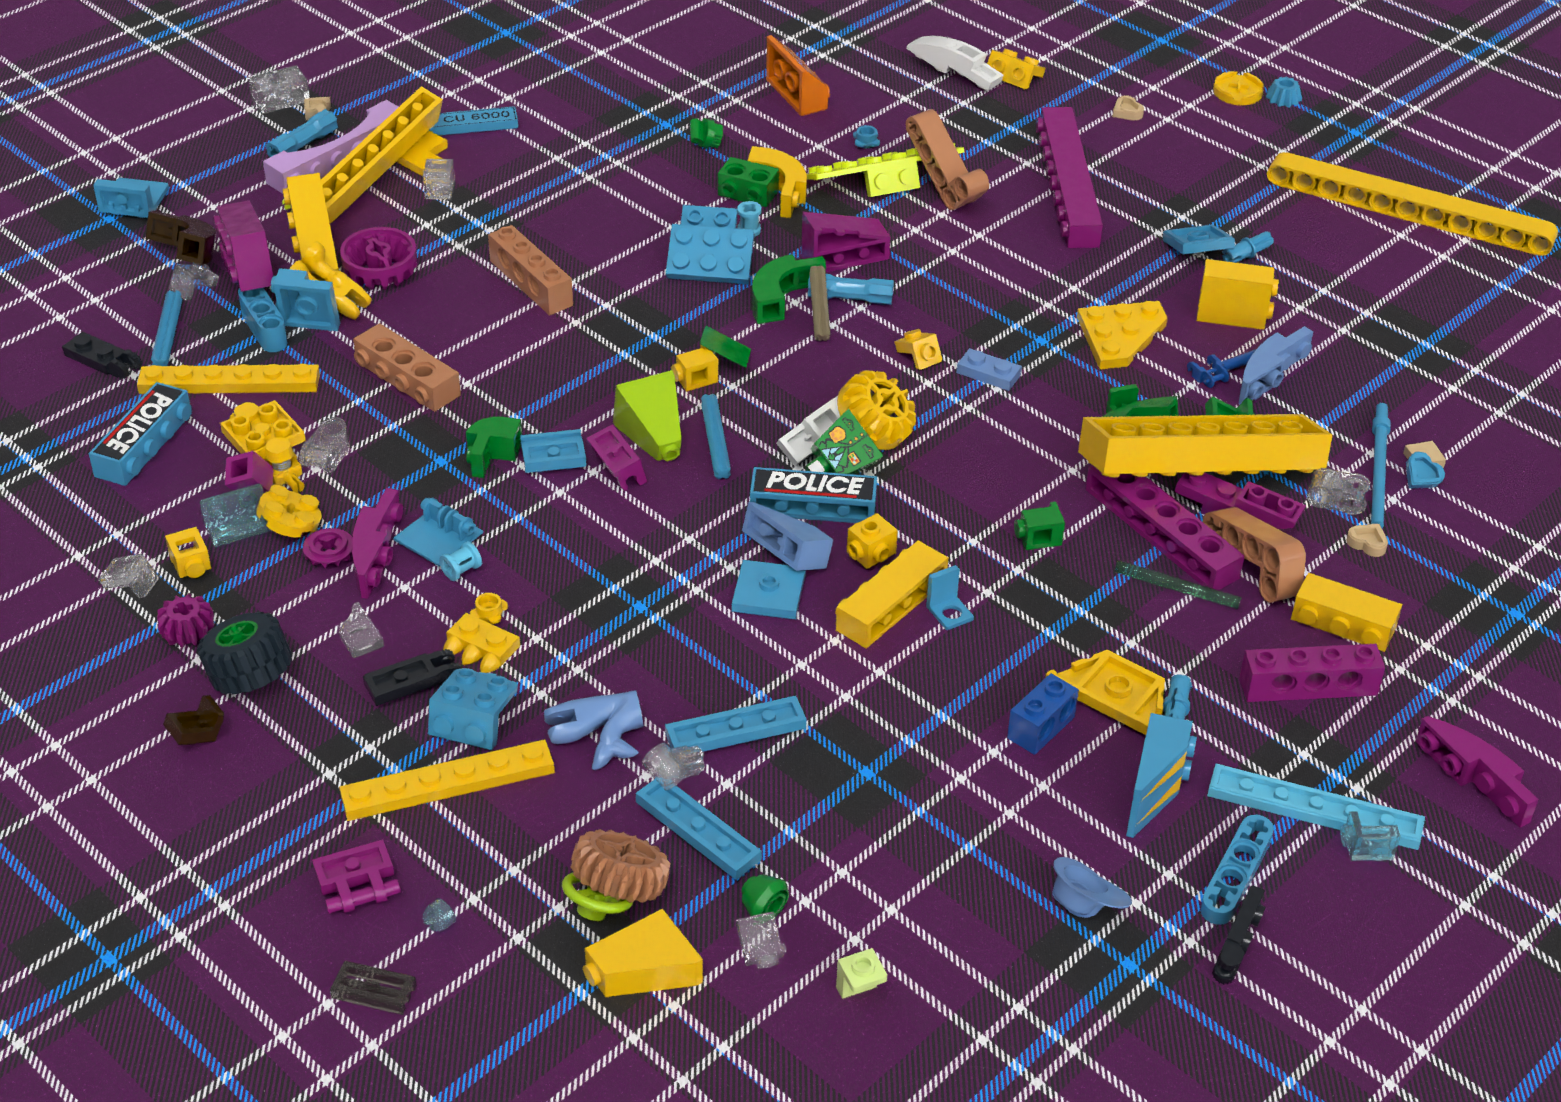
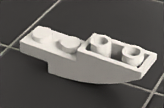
[906,36,1004,91]
[776,390,873,466]

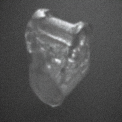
[299,417,350,474]
[1307,468,1370,515]

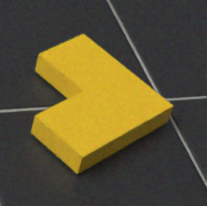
[396,131,448,179]

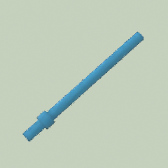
[1371,403,1391,528]

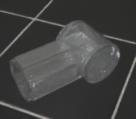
[642,743,705,790]

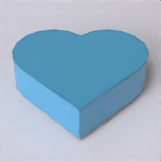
[1406,452,1445,488]

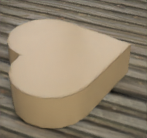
[1112,95,1144,121]
[1346,524,1388,557]

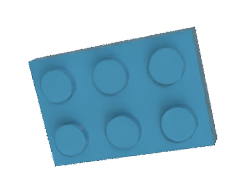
[666,224,755,284]

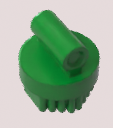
[690,118,723,148]

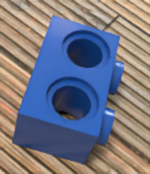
[1007,673,1079,755]

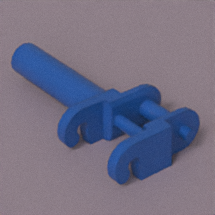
[1187,350,1256,388]

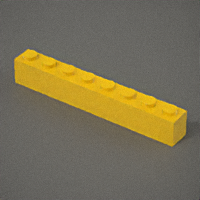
[321,86,443,224]

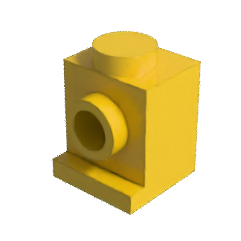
[671,344,718,391]
[165,527,211,578]

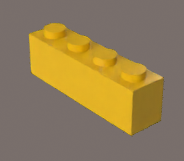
[282,173,339,281]
[835,540,948,649]

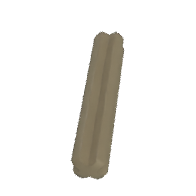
[810,265,830,341]

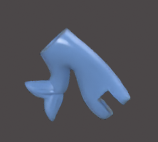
[544,690,644,770]

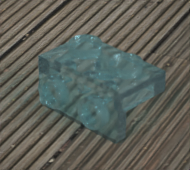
[199,484,272,547]

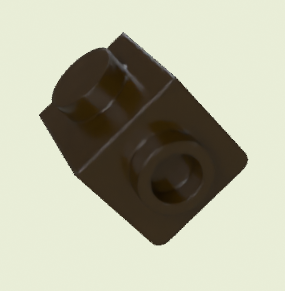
[163,695,224,745]

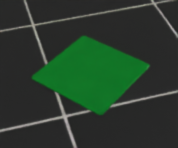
[700,326,751,368]

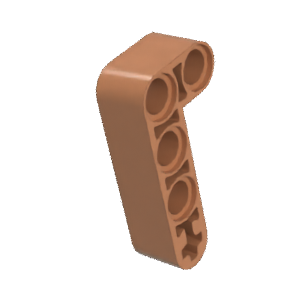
[906,109,989,210]
[1202,507,1306,603]

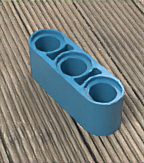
[238,288,288,352]

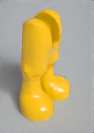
[290,241,372,320]

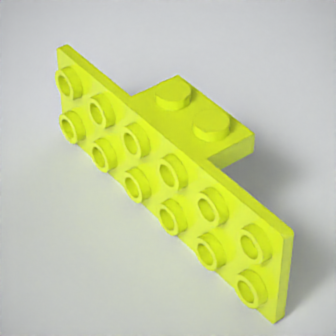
[806,143,965,197]

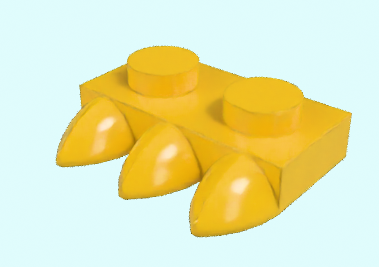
[443,613,520,673]

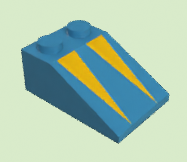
[1126,713,1197,838]

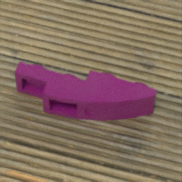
[1175,472,1306,529]
[352,488,403,599]
[1415,716,1539,828]

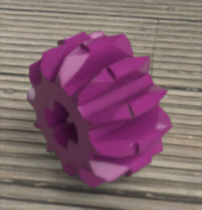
[157,593,214,648]

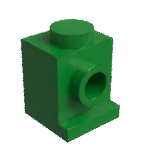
[1014,502,1065,550]

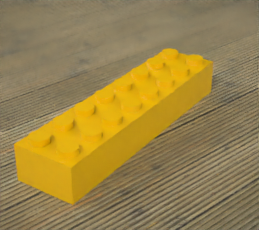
[1078,414,1333,477]

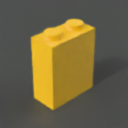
[1197,259,1279,330]

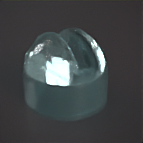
[423,898,456,932]

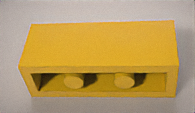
[1291,572,1403,652]

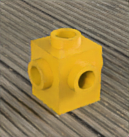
[846,513,898,569]

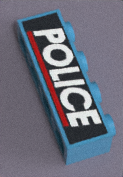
[89,382,192,486]
[750,467,877,523]

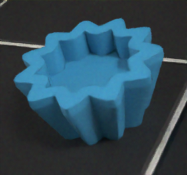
[1266,77,1302,107]

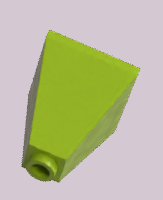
[613,370,681,461]

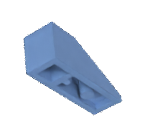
[742,502,833,571]

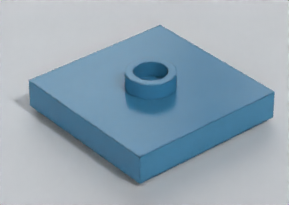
[1163,224,1235,254]
[732,560,806,620]

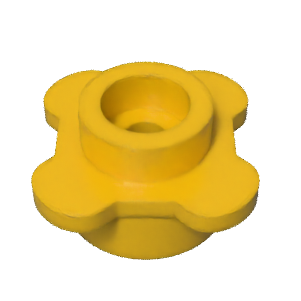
[470,593,508,624]

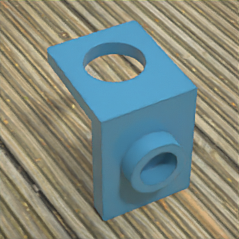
[926,565,974,630]

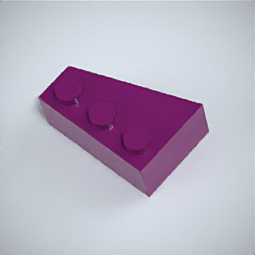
[801,211,891,273]

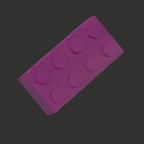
[213,200,273,292]

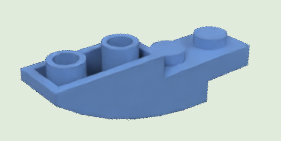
[1238,326,1313,404]

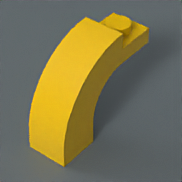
[748,146,807,218]

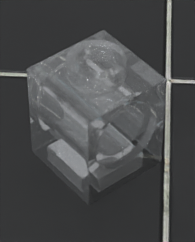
[423,159,455,200]

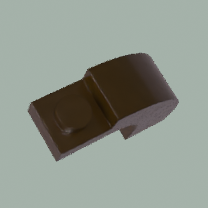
[146,210,216,265]

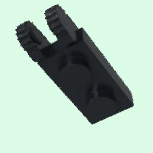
[62,331,142,379]
[363,649,462,706]
[1212,885,1266,985]

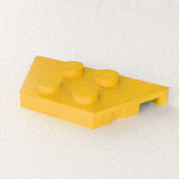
[1046,650,1165,735]

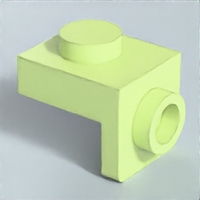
[836,948,887,999]

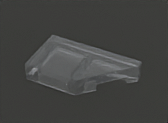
[339,602,384,658]

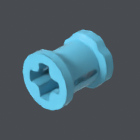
[737,201,762,237]
[439,541,482,581]

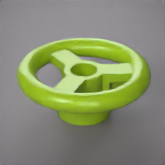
[562,873,633,921]

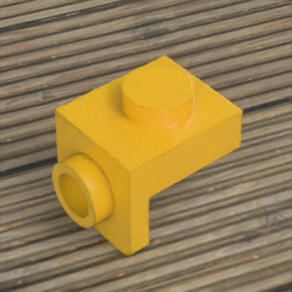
[894,329,942,370]

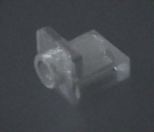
[98,554,159,598]

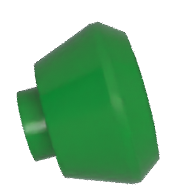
[741,874,789,923]

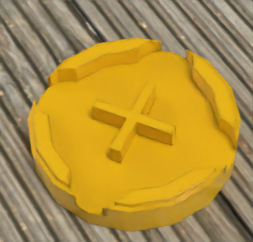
[1213,71,1264,105]

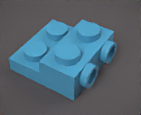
[271,268,341,331]

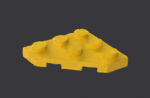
[1077,301,1167,369]

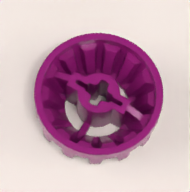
[340,227,418,290]

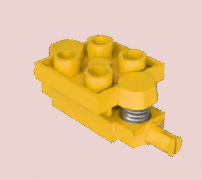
[220,400,306,493]

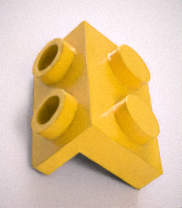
[987,48,1046,89]

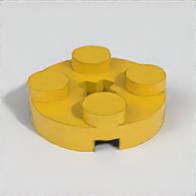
[256,485,322,538]

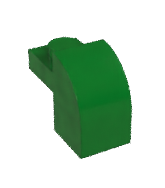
[466,417,522,478]

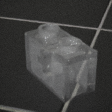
[248,65,310,114]

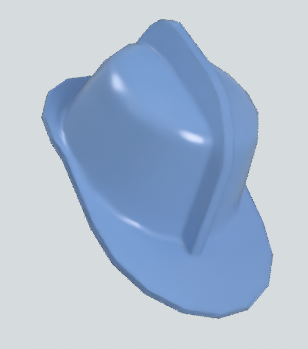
[1052,857,1132,918]

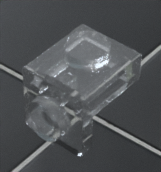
[169,263,219,300]
[735,912,787,969]

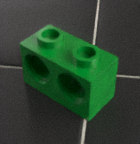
[718,157,779,207]

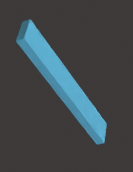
[1207,764,1425,850]

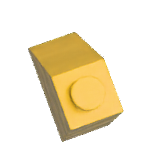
[583,909,703,997]

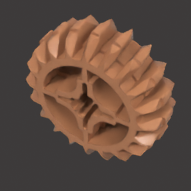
[570,829,670,903]

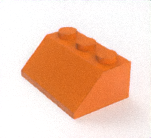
[766,35,830,116]

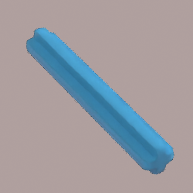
[151,290,183,366]
[701,394,731,479]

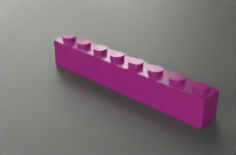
[1036,107,1103,248]

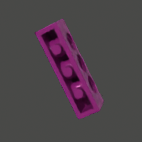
[1239,644,1385,702]

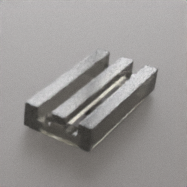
[330,961,417,1015]

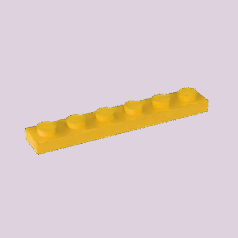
[137,364,320,394]
[339,739,555,821]

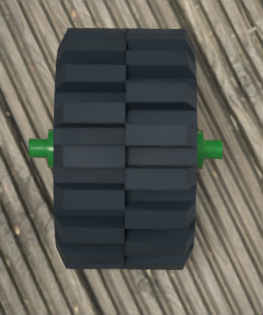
[197,612,292,694]

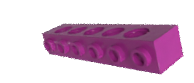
[1085,465,1244,594]

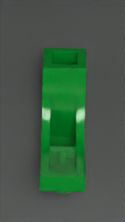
[752,254,826,324]

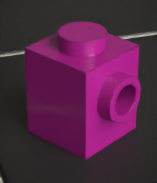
[225,451,273,501]

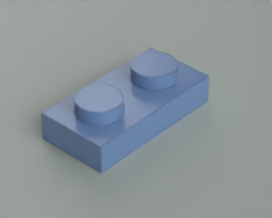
[956,348,1022,391]

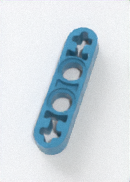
[1200,815,1274,925]

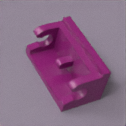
[586,424,647,491]

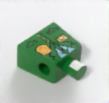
[805,409,883,474]

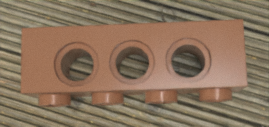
[488,225,573,316]
[353,323,461,412]

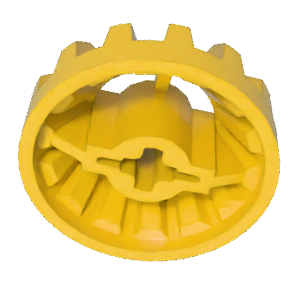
[837,370,916,450]

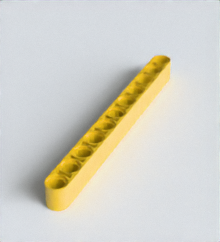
[1267,152,1558,256]

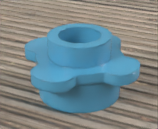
[853,125,880,148]

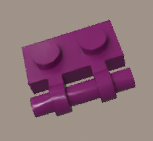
[312,840,401,914]

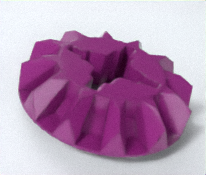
[303,528,352,568]

